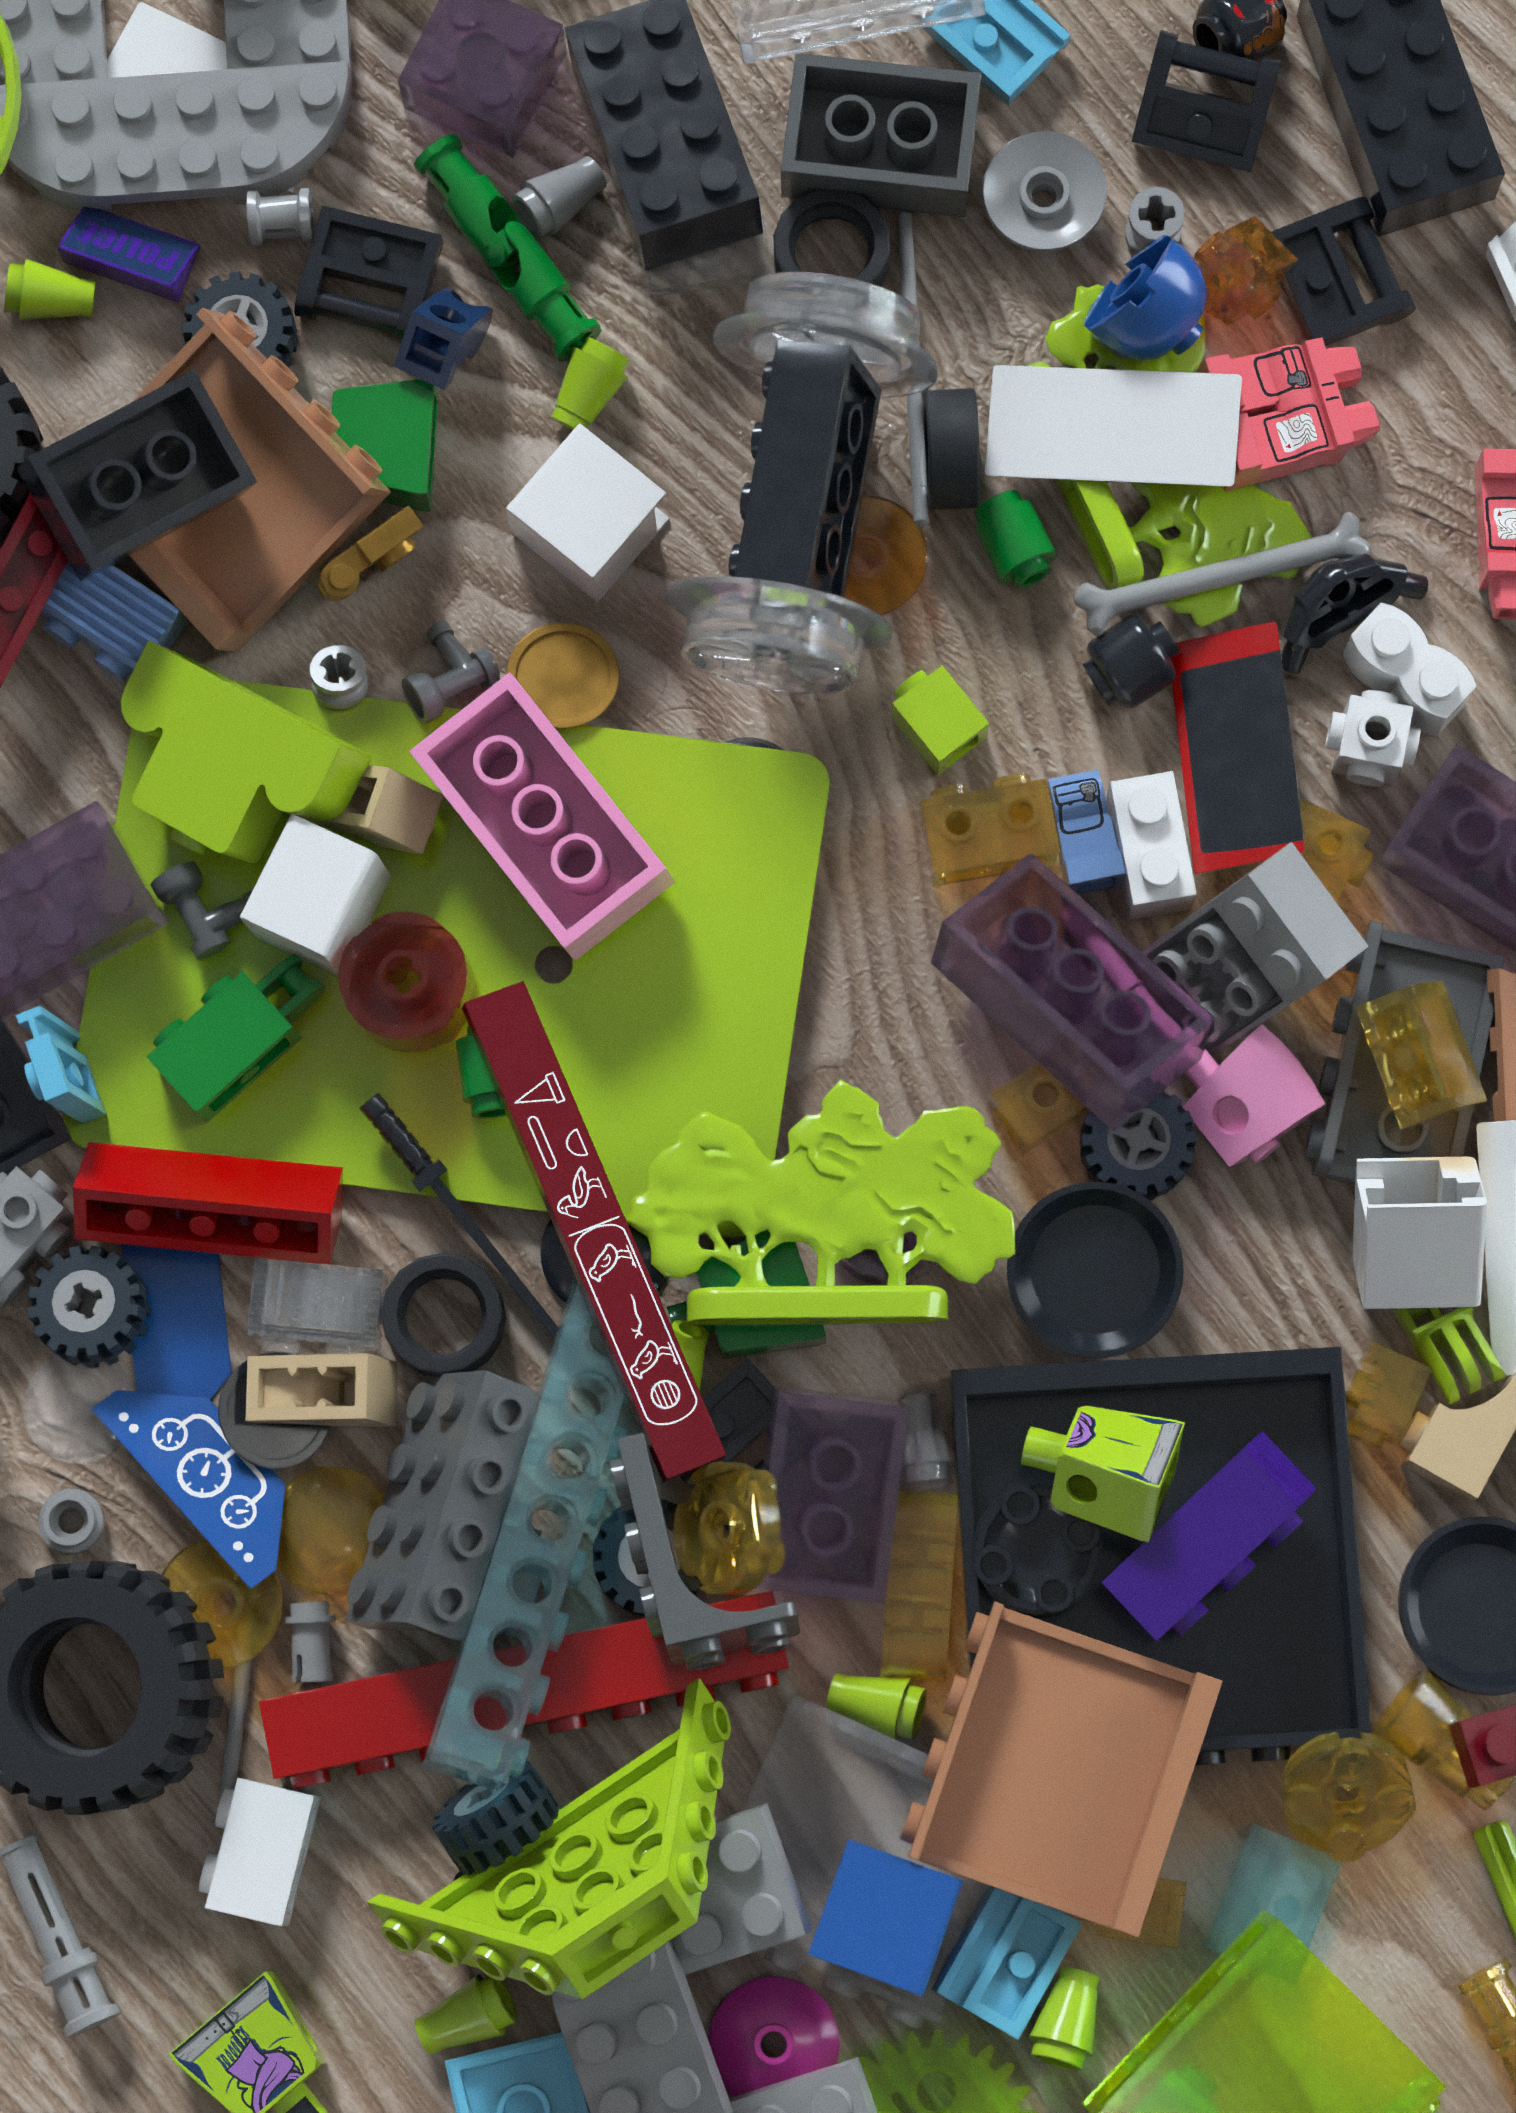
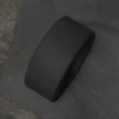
[773,189,890,314]
[924,388,980,510]
[381,1253,506,1375]

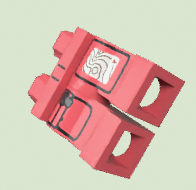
[1196,337,1380,492]
[1475,449,1516,620]

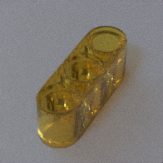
[880,1489,958,1683]

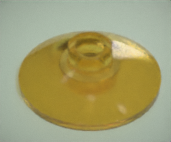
[161,1539,282,1669]

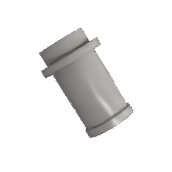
[284,1602,336,1682]

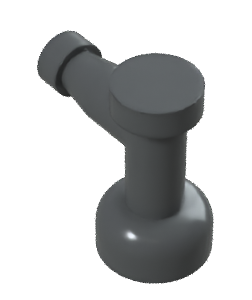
[402,621,500,724]
[150,861,253,960]

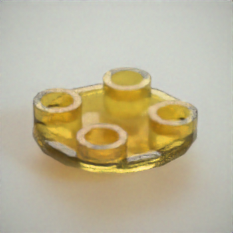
[277,1467,385,1595]

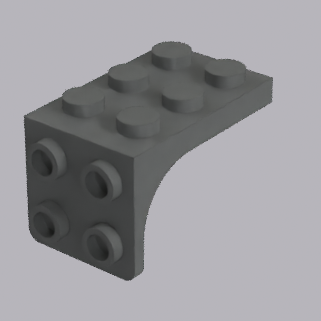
[609,1433,800,1672]

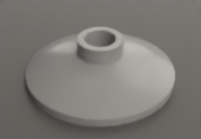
[983,131,1107,252]

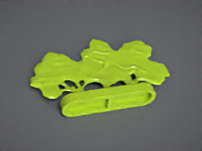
[1027,284,1312,627]
[626,1079,1015,1326]

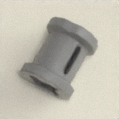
[1125,187,1185,253]
[247,188,315,247]

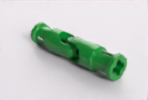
[413,134,602,361]

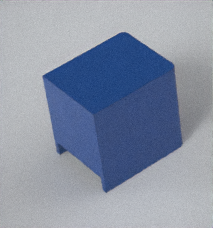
[808,1839,963,1996]

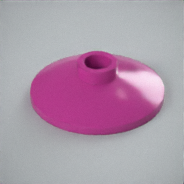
[708,1976,840,2097]

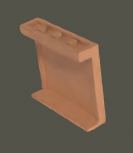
[129,308,391,652]
[900,1602,1223,1938]

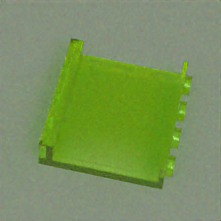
[1081,1910,1447,2113]

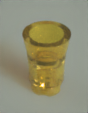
[1372,1667,1516,1810]

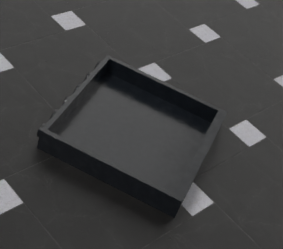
[949,1347,1373,1765]

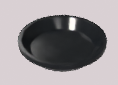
[1007,1182,1184,1358]
[1398,1517,1516,1696]

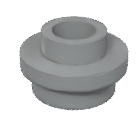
[39,1489,105,1554]

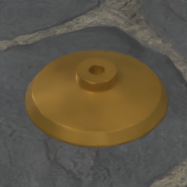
[506,622,620,728]

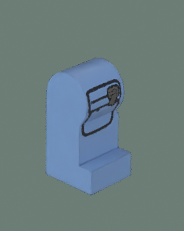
[1047,769,1126,897]

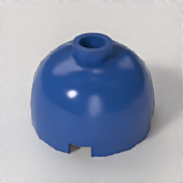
[1084,235,1207,362]

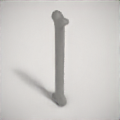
[1073,512,1372,636]

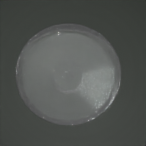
[22,1355,136,1464]

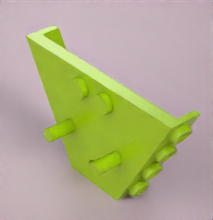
[367,1678,731,2000]

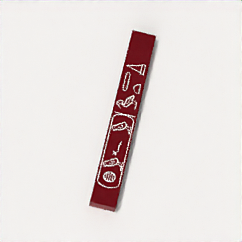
[462,981,726,1483]

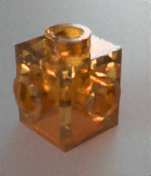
[1194,216,1298,326]

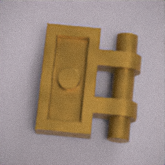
[317,505,423,602]

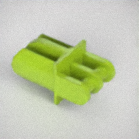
[1393,1307,1507,1405]

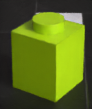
[891,665,989,776]

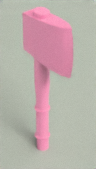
[1064,898,1325,1167]

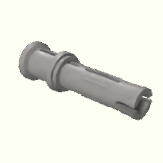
[0,1835,121,2038]

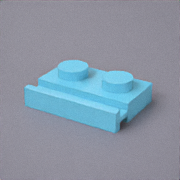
[919,0,1071,106]
[16,1006,107,1124]
[931,1886,1083,2040]

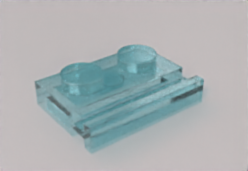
[1204,1824,1342,1984]

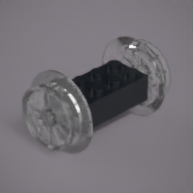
[665,272,939,694]

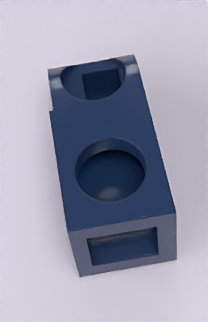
[393,288,493,390]

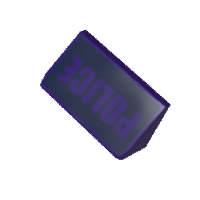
[58,207,201,303]

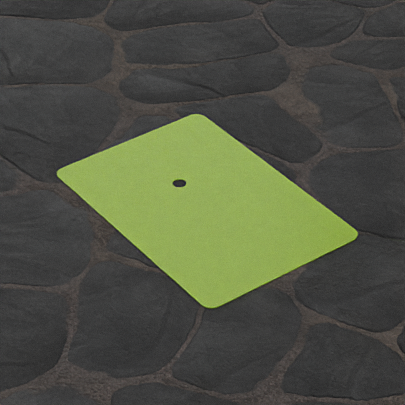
[64,680,830,1238]

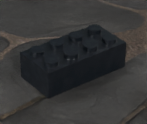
[564,0,763,271]
[1296,0,1505,237]

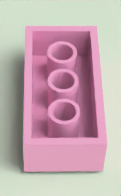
[409,672,675,961]

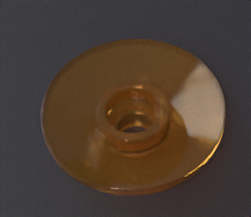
[842,495,928,618]

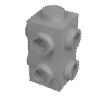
[0,1166,74,1308]

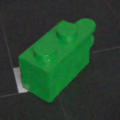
[146,954,326,1123]

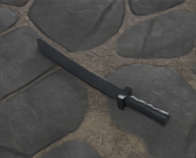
[359,1092,599,1385]

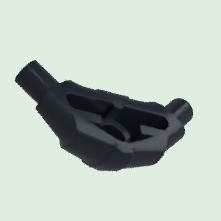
[1281,553,1428,674]

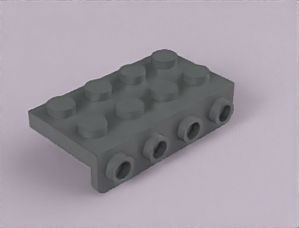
[1305,920,1505,1185]
[345,1370,539,1640]

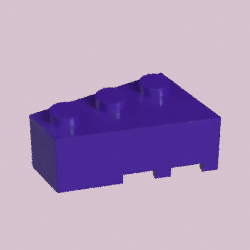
[1101,1431,1317,1641]

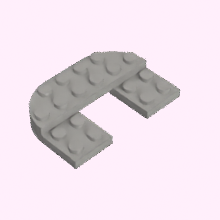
[0,0,353,213]
[552,1803,878,2113]

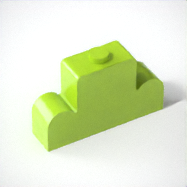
[121,640,372,863]

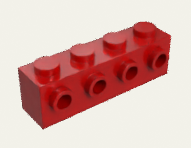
[73,1142,343,1265]

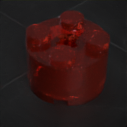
[338,912,476,1052]

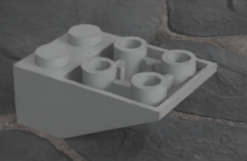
[1136,842,1368,1057]

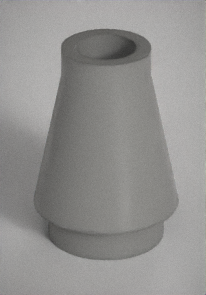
[512,156,607,238]

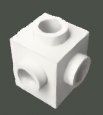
[1325,690,1421,787]

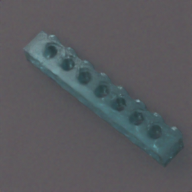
[422,1276,658,1791]

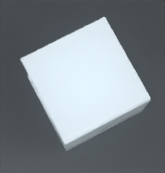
[505,424,669,603]
[239,814,392,978]
[1352,1156,1487,1309]

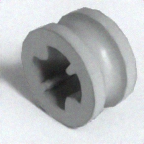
[310,645,368,709]

